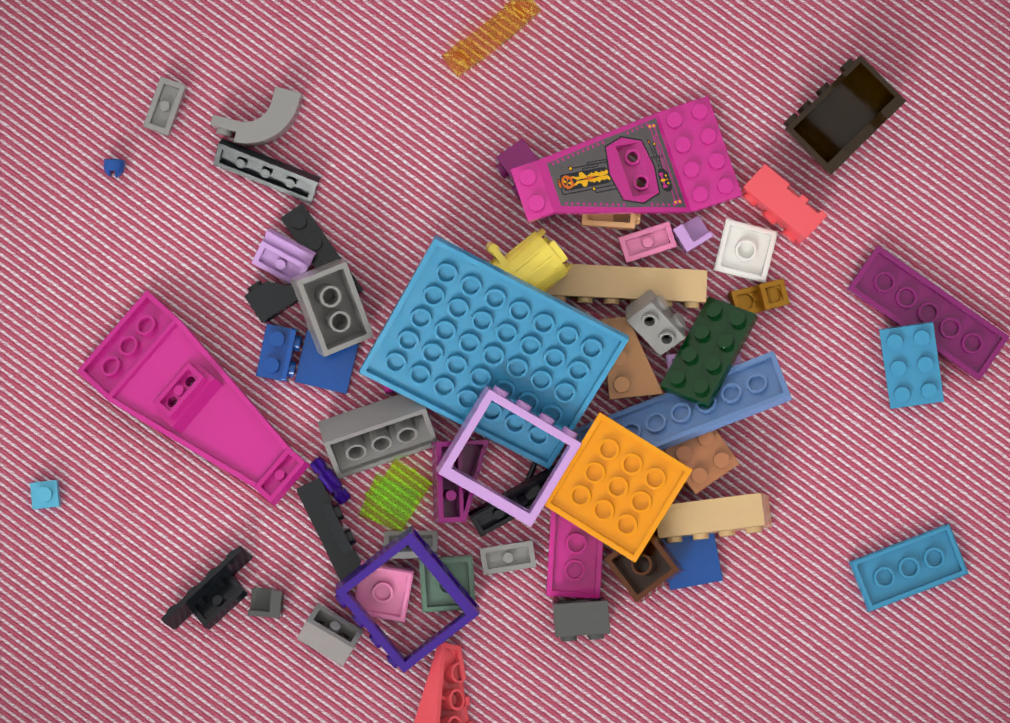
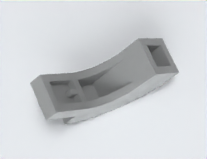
[210,86,303,147]

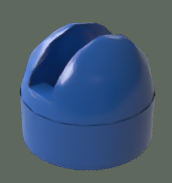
[103,159,125,178]

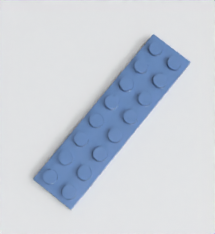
[574,351,792,450]

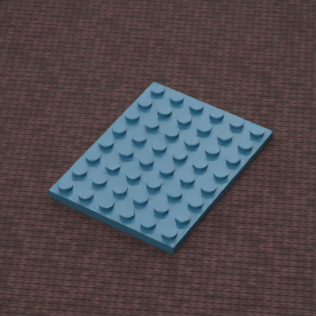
[359,235,629,469]

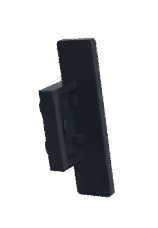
[297,478,361,581]
[161,546,253,630]

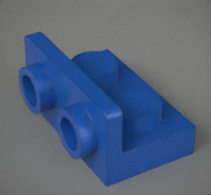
[256,324,302,382]

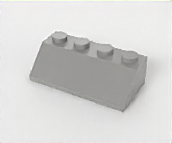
[318,394,438,479]

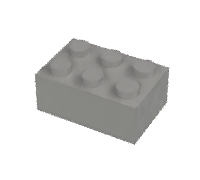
[290,259,374,357]

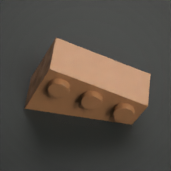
[600,317,663,400]

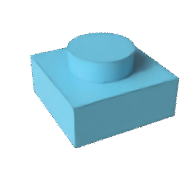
[30,480,61,509]

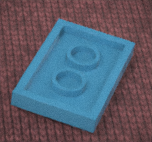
[879,321,944,409]

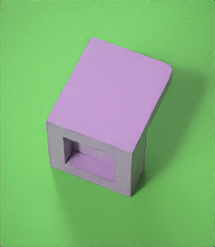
[672,216,714,254]

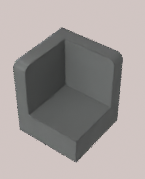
[248,587,284,618]

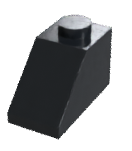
[244,281,298,324]

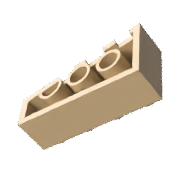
[657,493,772,543]

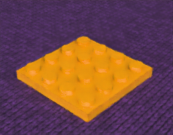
[544,412,693,563]

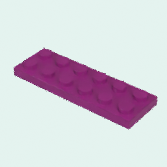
[846,245,1010,381]

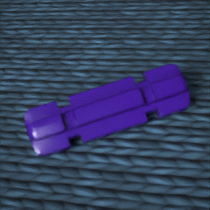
[310,457,350,505]

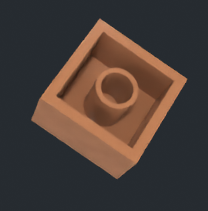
[663,430,740,494]

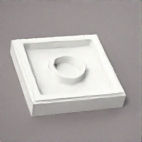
[713,218,778,283]

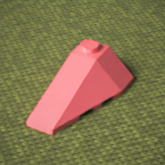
[414,642,473,723]

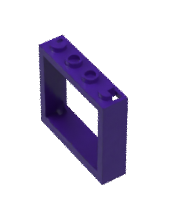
[335,526,480,673]

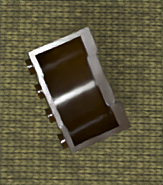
[783,55,906,176]

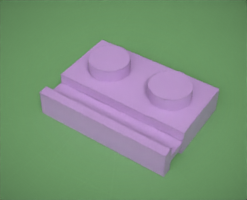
[252,228,317,285]

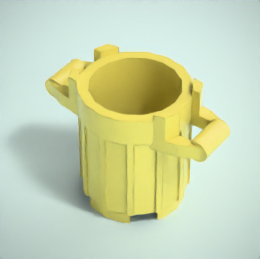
[485,228,573,292]

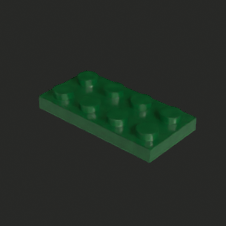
[660,297,758,408]

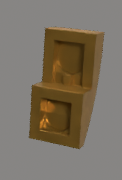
[728,278,790,313]

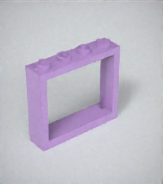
[436,385,582,527]

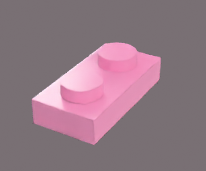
[618,221,677,264]

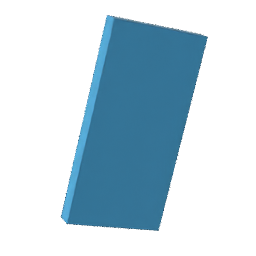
[848,523,969,612]

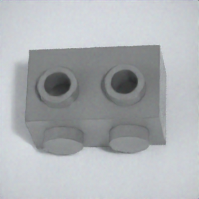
[626,289,686,356]
[297,603,364,666]

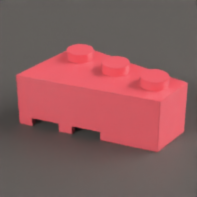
[741,164,828,244]

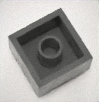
[552,598,610,642]

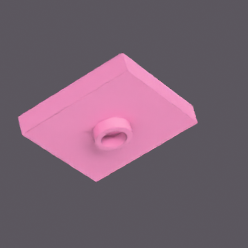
[352,560,414,623]

